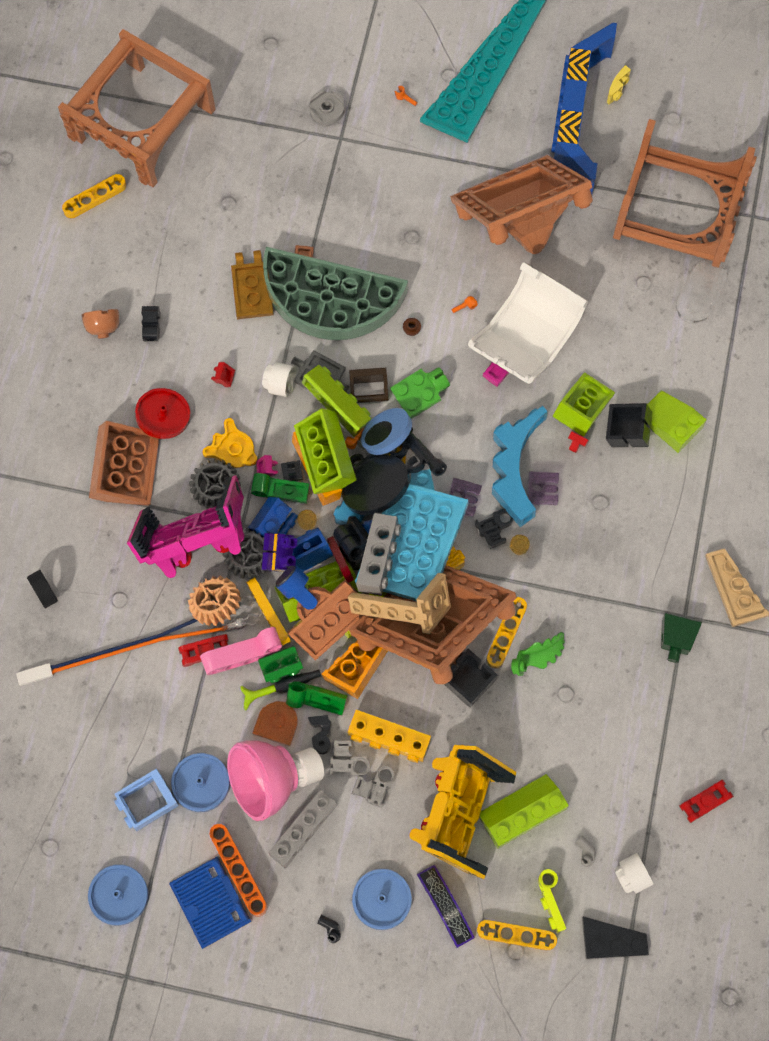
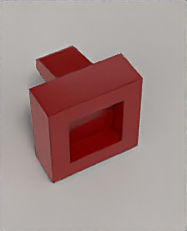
[211,362,235,387]
[568,431,589,453]

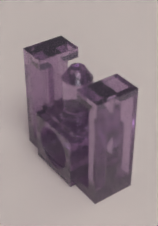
[528,471,559,505]
[449,478,482,517]

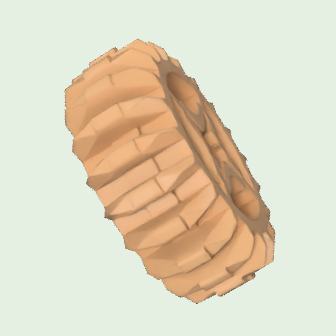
[188,576,241,626]

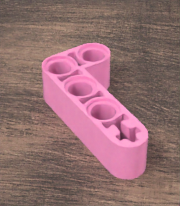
[200,627,282,675]

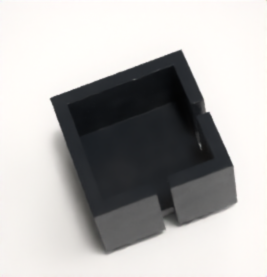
[606,403,652,447]
[444,648,498,708]

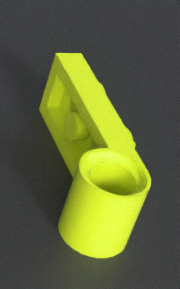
[538,869,566,933]

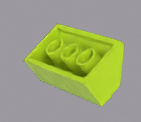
[302,365,371,437]
[294,408,356,494]
[274,557,362,623]
[479,774,569,849]

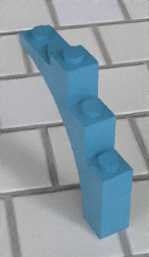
[492,406,547,527]

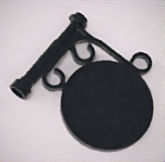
[342,427,447,515]

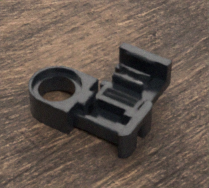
[475,508,513,549]

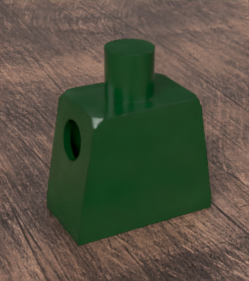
[661,613,702,663]

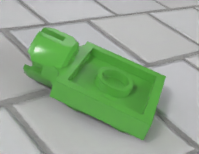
[390,367,450,419]

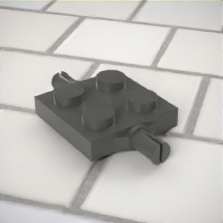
[291,350,349,392]

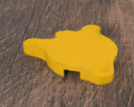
[202,418,257,468]

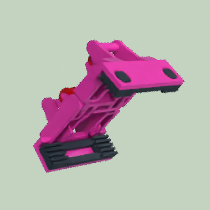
[127,475,245,578]

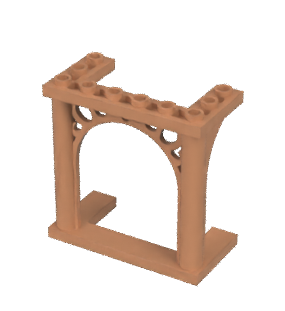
[58,29,216,188]
[613,119,757,268]

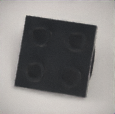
[333,516,369,570]

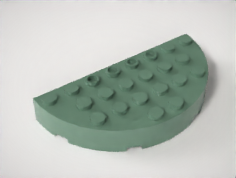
[263,247,408,340]

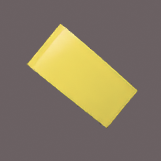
[607,65,631,105]

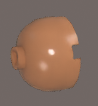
[82,309,119,339]

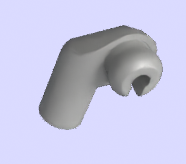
[575,836,595,867]

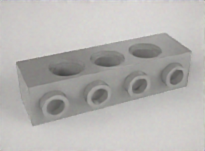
[356,513,401,596]
[268,789,337,869]

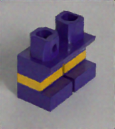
[262,533,298,572]

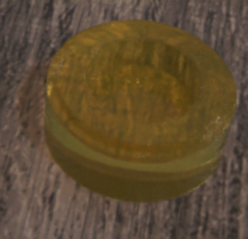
[297,510,317,530]
[510,534,530,555]

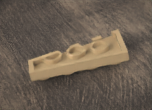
[705,548,769,627]

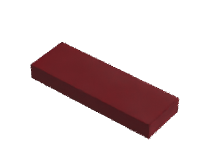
[327,536,354,583]

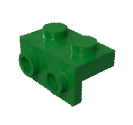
[258,646,303,683]

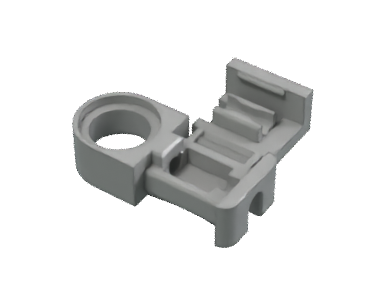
[330,741,370,776]
[351,766,395,807]

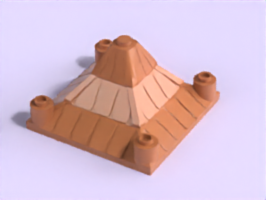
[450,155,593,254]
[349,565,517,684]

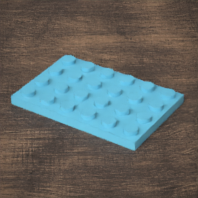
[355,484,469,601]

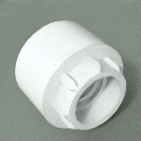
[262,362,296,398]
[291,748,324,787]
[614,853,654,894]

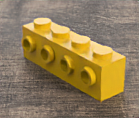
[348,710,431,763]

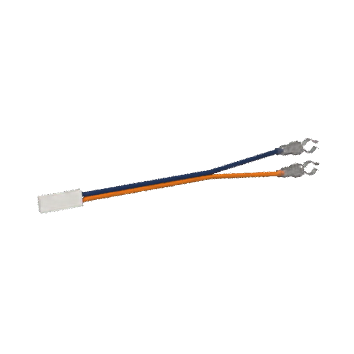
[16,596,261,686]

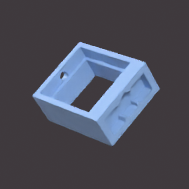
[114,768,179,831]

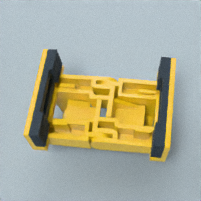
[409,745,516,879]

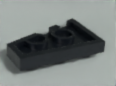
[582,917,649,959]

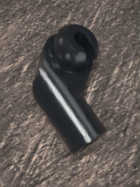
[317,914,341,943]

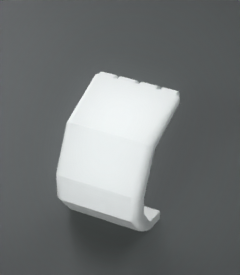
[468,262,589,384]

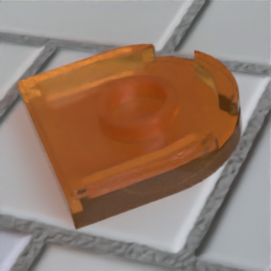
[252,701,298,746]

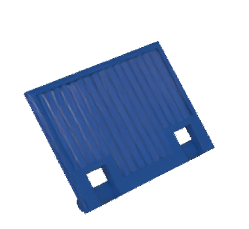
[169,856,252,949]

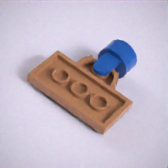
[276,566,364,661]

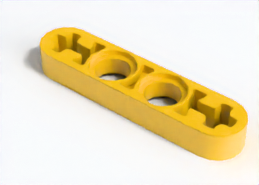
[62,174,126,218]
[246,577,291,646]
[486,597,527,668]
[477,920,557,951]

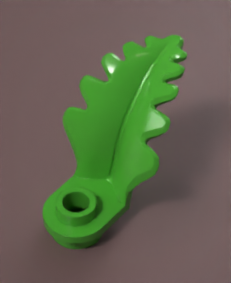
[511,632,565,676]

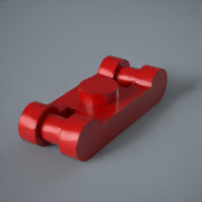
[178,634,229,667]
[679,779,734,823]

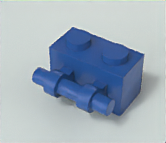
[248,497,298,538]
[293,527,334,572]

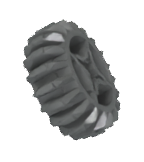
[189,458,241,509]
[222,527,275,579]

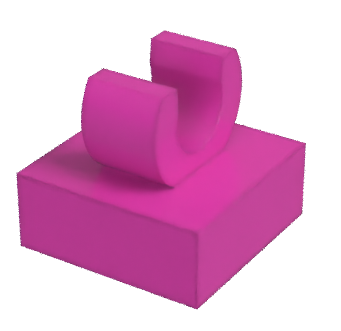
[483,362,509,387]
[256,455,278,476]

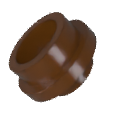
[403,318,421,336]

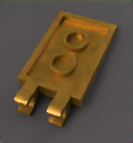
[231,250,274,320]

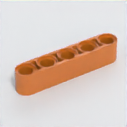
[209,824,267,917]

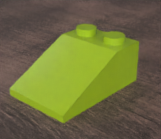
[552,372,616,437]
[647,390,707,453]

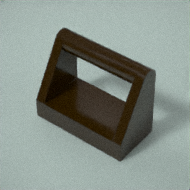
[349,367,389,403]

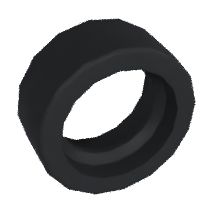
[27,570,58,609]

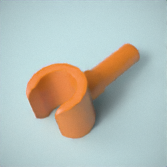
[394,85,418,106]
[451,296,478,313]
[345,428,364,449]

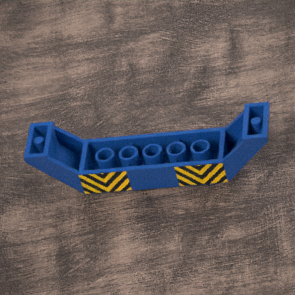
[551,23,617,194]

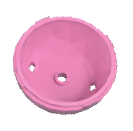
[227,740,298,821]

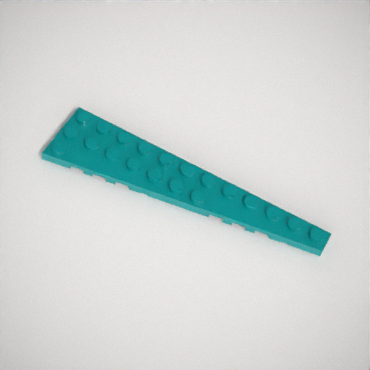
[420,0,547,143]

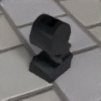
[141,306,161,342]
[308,715,332,755]

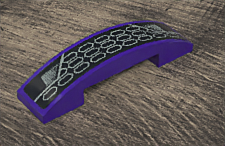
[417,865,475,948]

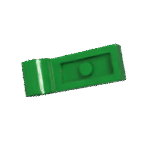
[251,473,310,504]
[286,682,348,715]

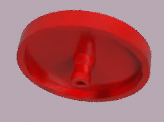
[135,388,190,439]

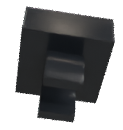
[281,460,303,481]

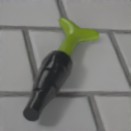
[240,669,322,710]

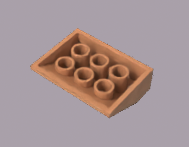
[89,421,159,506]

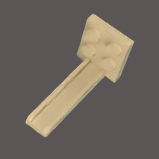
[348,573,451,634]

